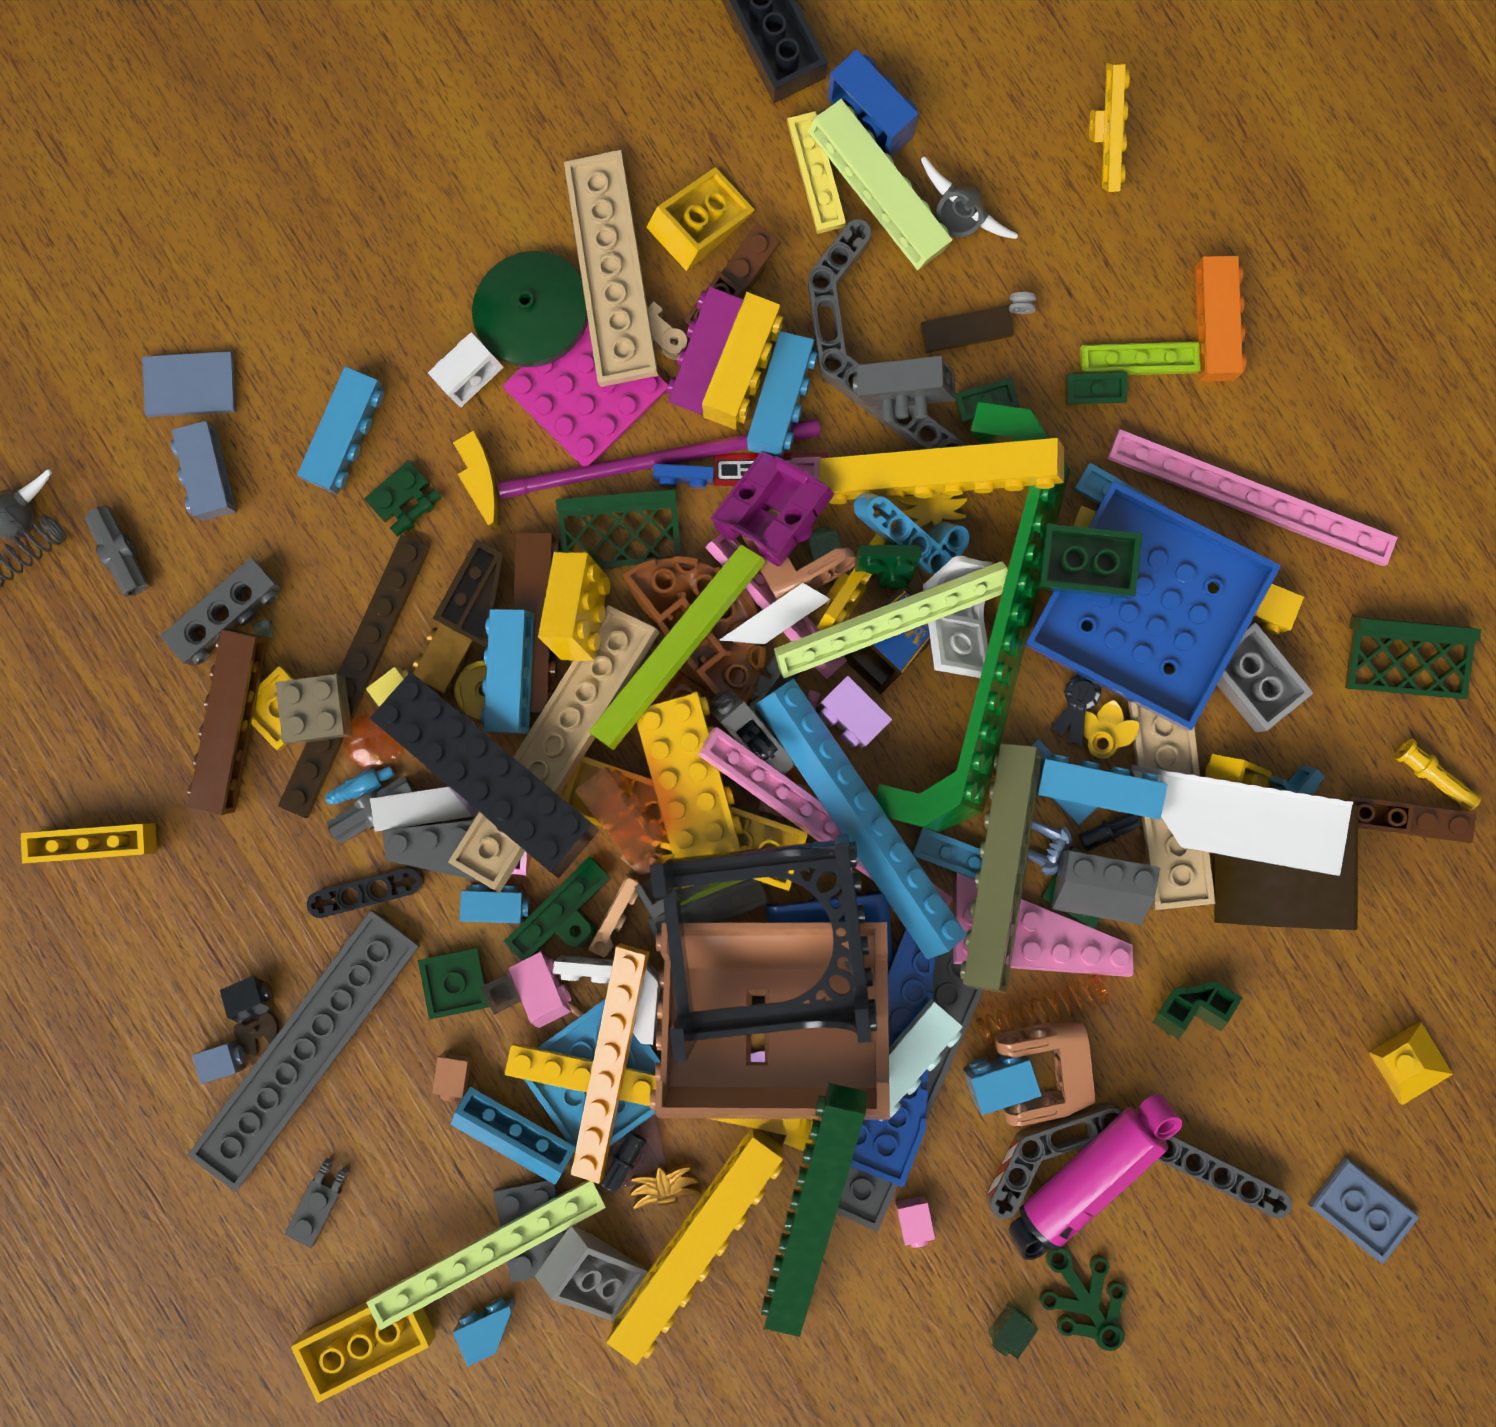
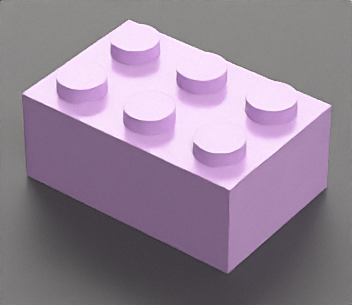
[818,676,892,749]

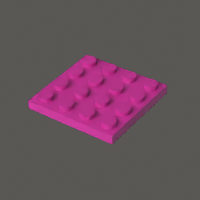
[502,323,668,467]

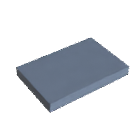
[142,351,237,417]
[1308,1157,1420,1264]

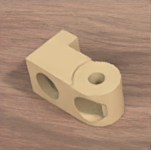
[648,302,688,360]

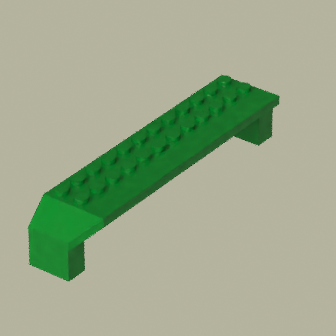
[875,402,1070,832]

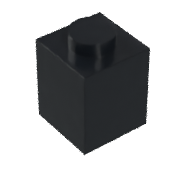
[220,976,273,1024]

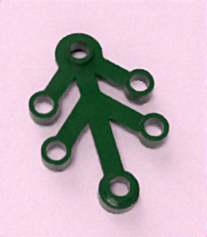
[1039,1246,1127,1351]

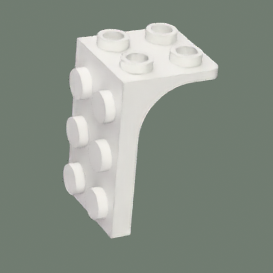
[923,556,994,678]

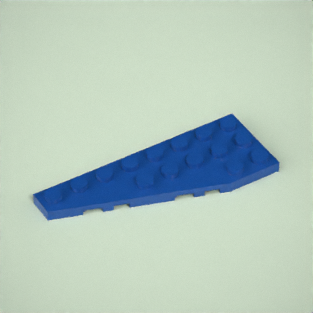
[851,928,935,1187]

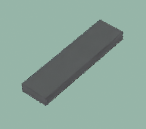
[647,879,770,941]

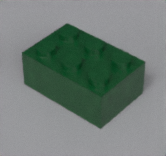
[1037,523,1143,599]

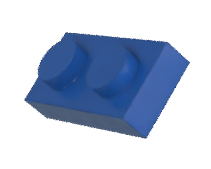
[653,464,714,489]

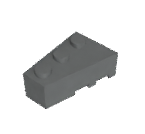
[383,820,478,881]

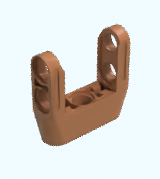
[742,508,856,600]
[995,1022,1095,1126]

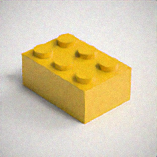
[538,552,610,661]

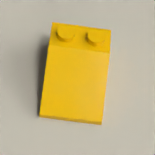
[646,167,755,271]

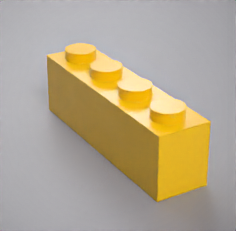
[21,823,157,864]

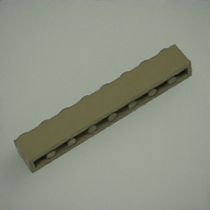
[960,744,1043,994]

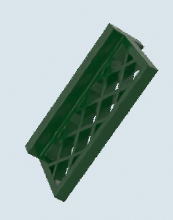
[556,490,681,568]
[1345,616,1482,699]

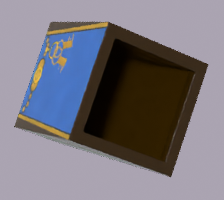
[844,588,931,695]

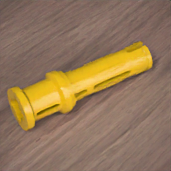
[1394,738,1481,812]

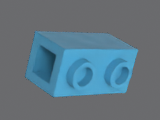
[459,884,530,923]

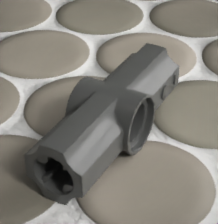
[84,505,149,597]
[327,776,417,844]

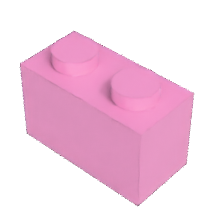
[508,952,571,1028]

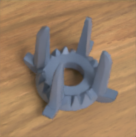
[1027,820,1073,875]

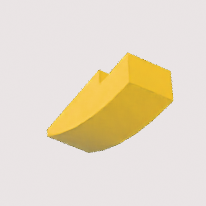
[453,431,499,530]

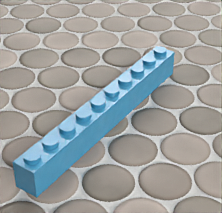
[755,678,967,959]

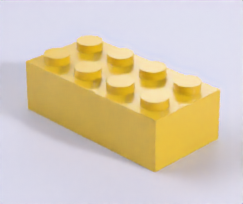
[702,292,784,430]
[291,1302,436,1403]

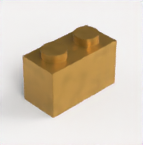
[412,623,477,695]

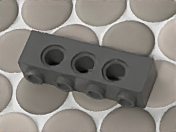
[160,557,283,666]

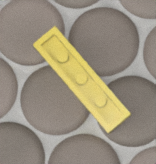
[787,111,846,234]

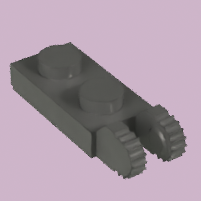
[284,1158,349,1248]

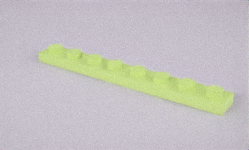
[774,561,1008,678]
[366,1180,606,1330]

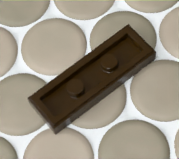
[920,306,1014,353]

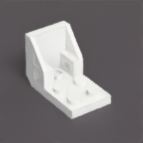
[553,955,660,1045]

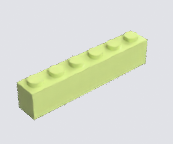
[808,99,952,270]

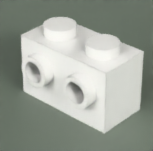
[428,332,504,408]

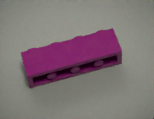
[666,286,744,415]

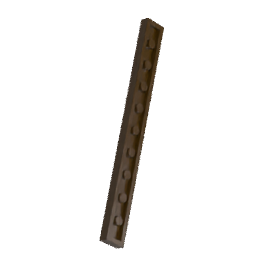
[278,534,430,818]

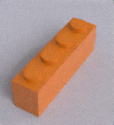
[1195,256,1247,382]

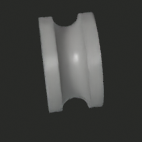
[1009,292,1036,314]

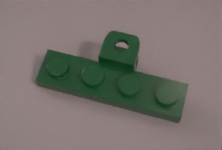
[503,856,612,961]

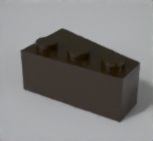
[433,539,503,648]

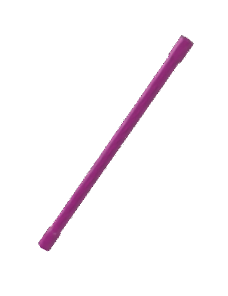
[498,418,820,499]

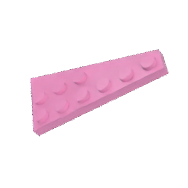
[953,873,1134,977]

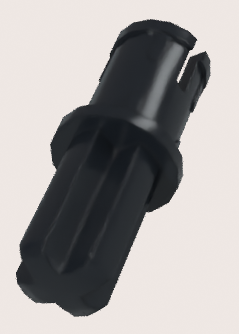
[1079,814,1140,852]
[601,1131,647,1192]

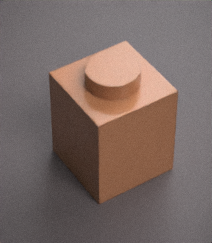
[432,1052,473,1101]

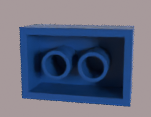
[827,49,918,157]

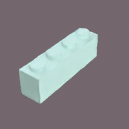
[880,999,962,1122]

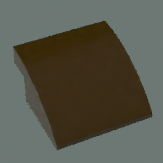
[1214,805,1358,930]

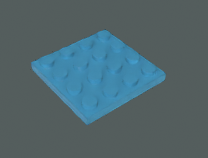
[524,998,661,1152]

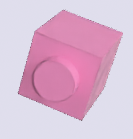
[895,1195,935,1248]

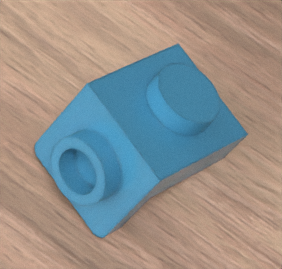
[1268,765,1325,795]

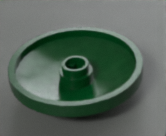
[472,251,588,367]

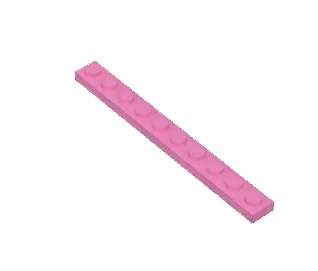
[1107,429,1398,566]
[697,727,953,906]

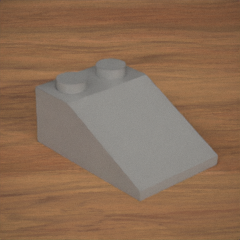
[535,1226,648,1321]

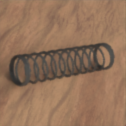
[0,515,66,588]

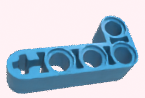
[854,492,970,575]

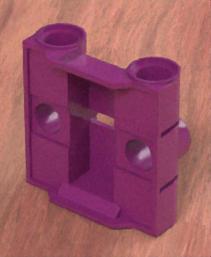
[710,451,834,567]

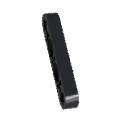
[307,868,424,918]

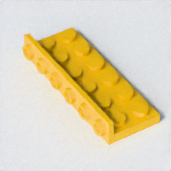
[637,692,748,889]

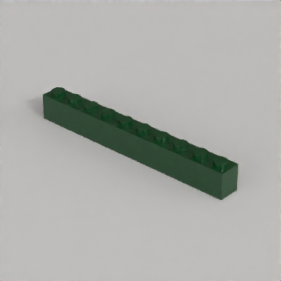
[761,1083,867,1337]

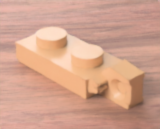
[589,875,638,958]

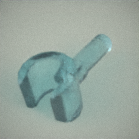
[254,619,275,638]

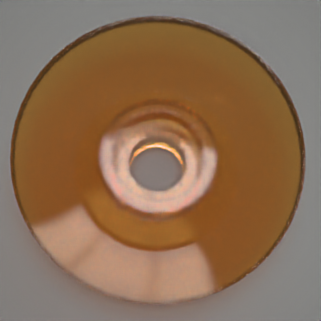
[344,713,404,771]

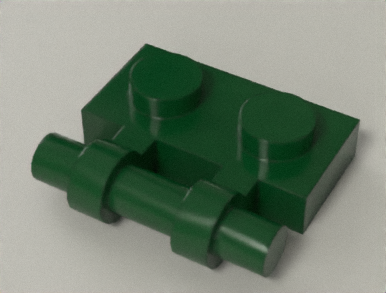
[364,460,442,537]

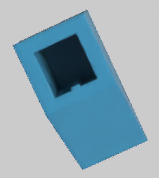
[453,1297,516,1366]

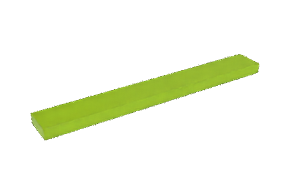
[588,545,766,750]

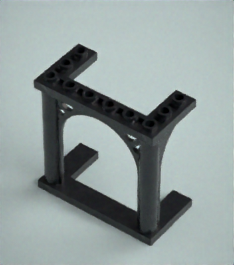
[650,834,877,1063]

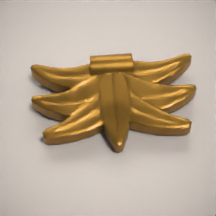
[630,1164,702,1209]

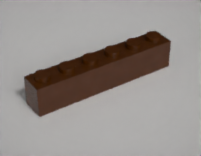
[514,532,560,714]
[187,629,269,815]

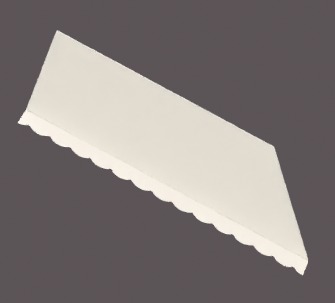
[1131,764,1353,876]

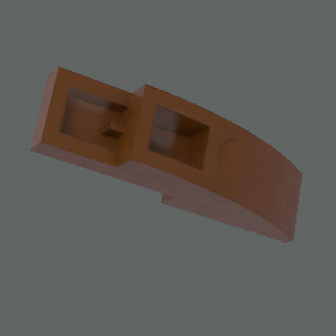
[684,223,782,325]
[1349,796,1476,843]

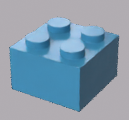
[963,1053,1041,1115]

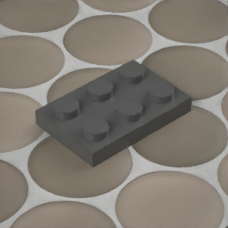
[493,1179,565,1282]

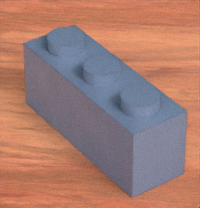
[171,421,236,521]

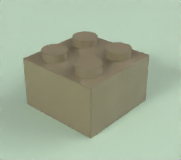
[275,674,352,744]

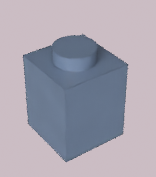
[192,1040,246,1084]

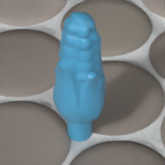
[325,766,395,805]

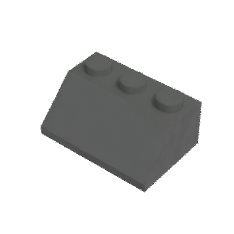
[1051,849,1160,925]

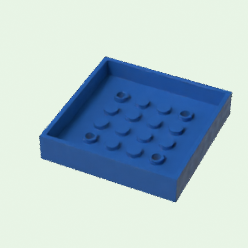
[1024,481,1281,731]

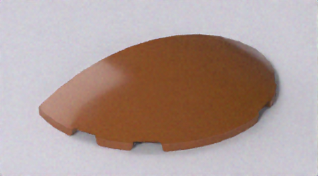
[621,556,766,704]

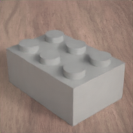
[1217,622,1313,732]

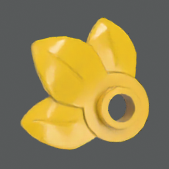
[1083,700,1140,759]

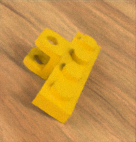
[1089,62,1130,192]
[817,533,886,631]

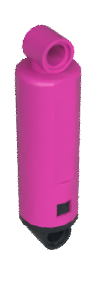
[1008,1094,1182,1260]

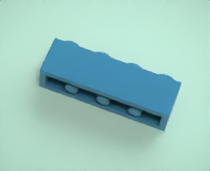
[747,331,818,459]
[297,367,384,494]
[481,609,535,734]
[1037,754,1168,820]
[450,1087,576,1185]

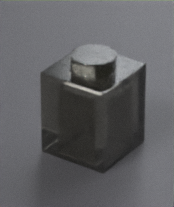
[480,971,521,1015]

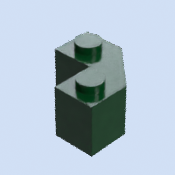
[1152,981,1243,1039]

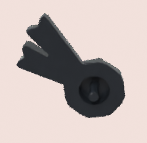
[1051,675,1102,746]

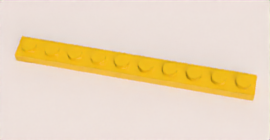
[505,1043,807,1139]

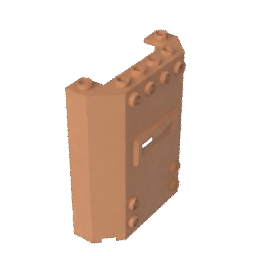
[650,922,890,1120]

